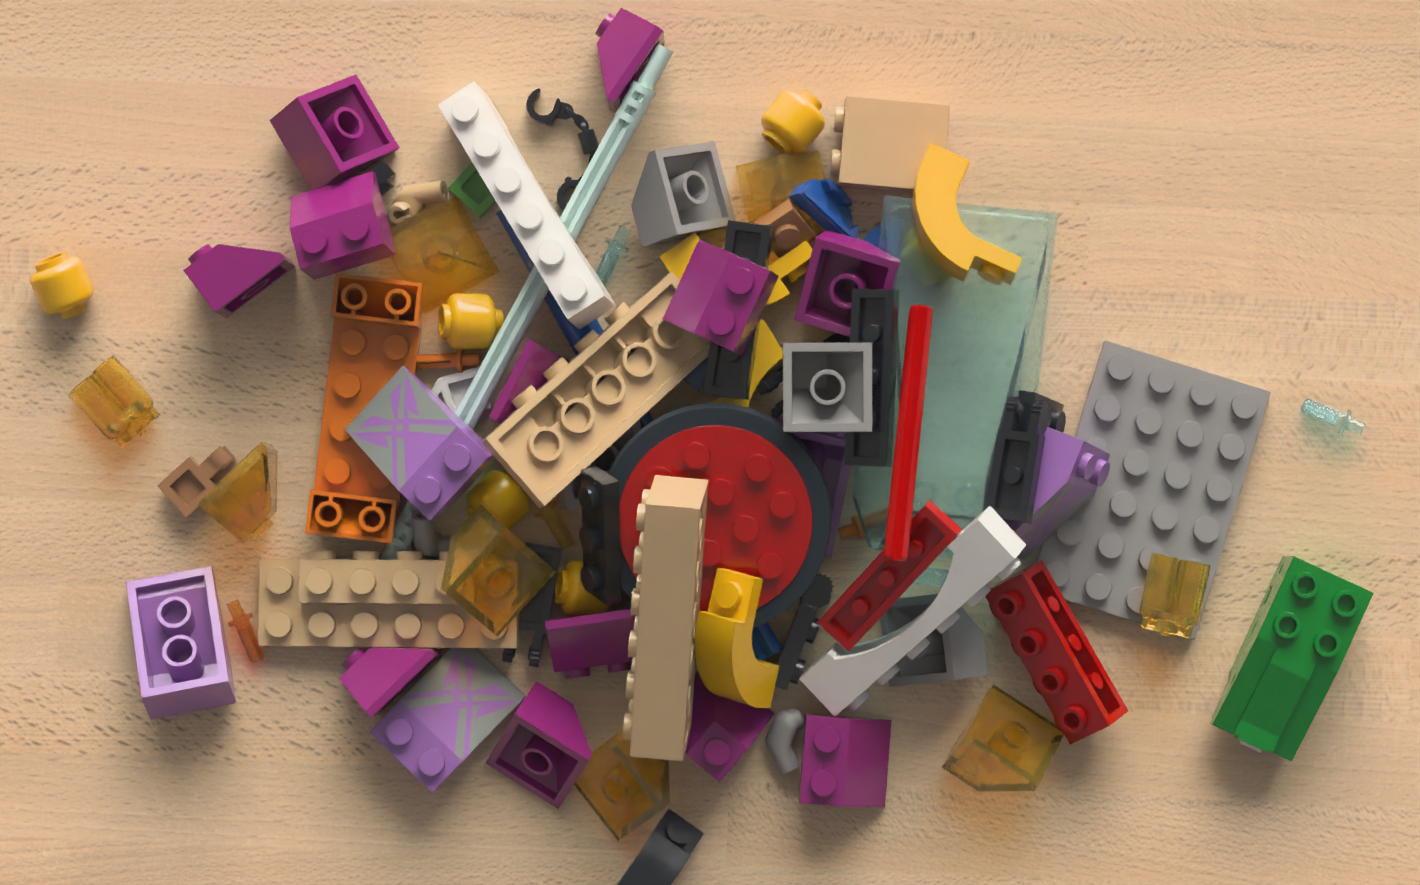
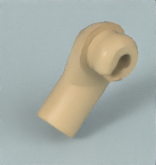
[388,180,448,226]

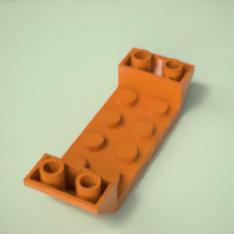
[305,273,423,543]

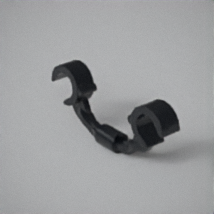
[526,88,599,211]

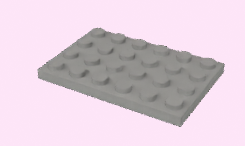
[1035,340,1271,640]

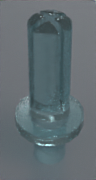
[596,225,631,287]
[1301,398,1365,436]

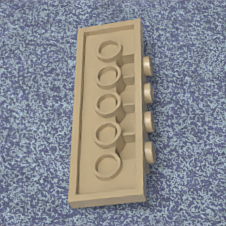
[482,272,710,508]
[258,551,520,648]

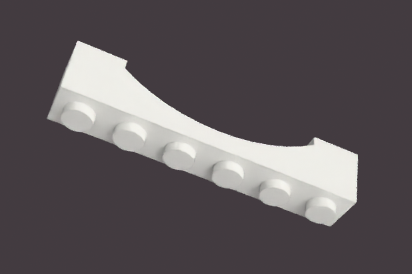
[438,81,616,329]
[799,506,1026,717]

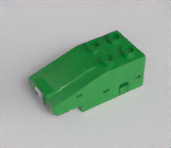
[1210,556,1374,761]

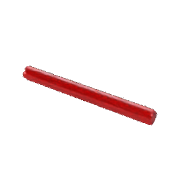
[883,305,933,564]

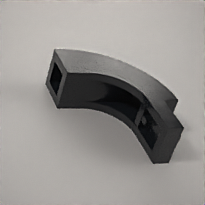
[616,809,704,885]

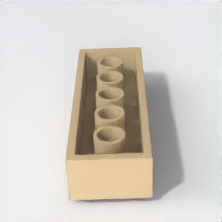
[623,475,708,761]

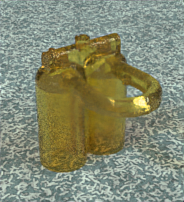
[69,355,160,448]
[1139,553,1211,639]

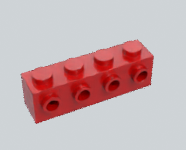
[985,560,1128,745]

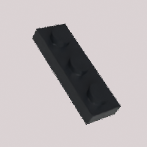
[578,466,622,605]

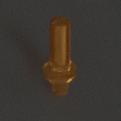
[226,599,264,663]

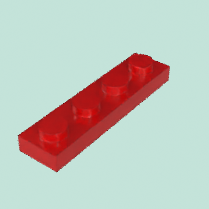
[817,500,962,652]

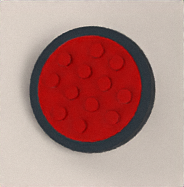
[608,403,831,628]

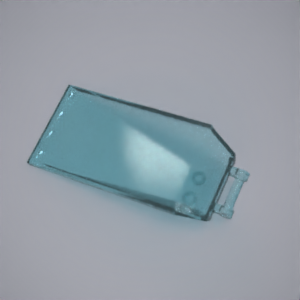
[852,195,1058,587]

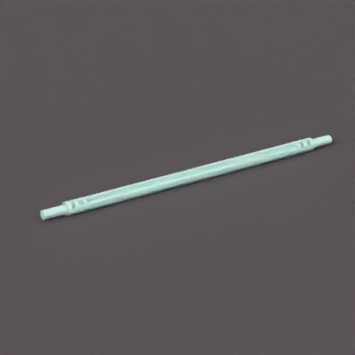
[380,44,673,560]

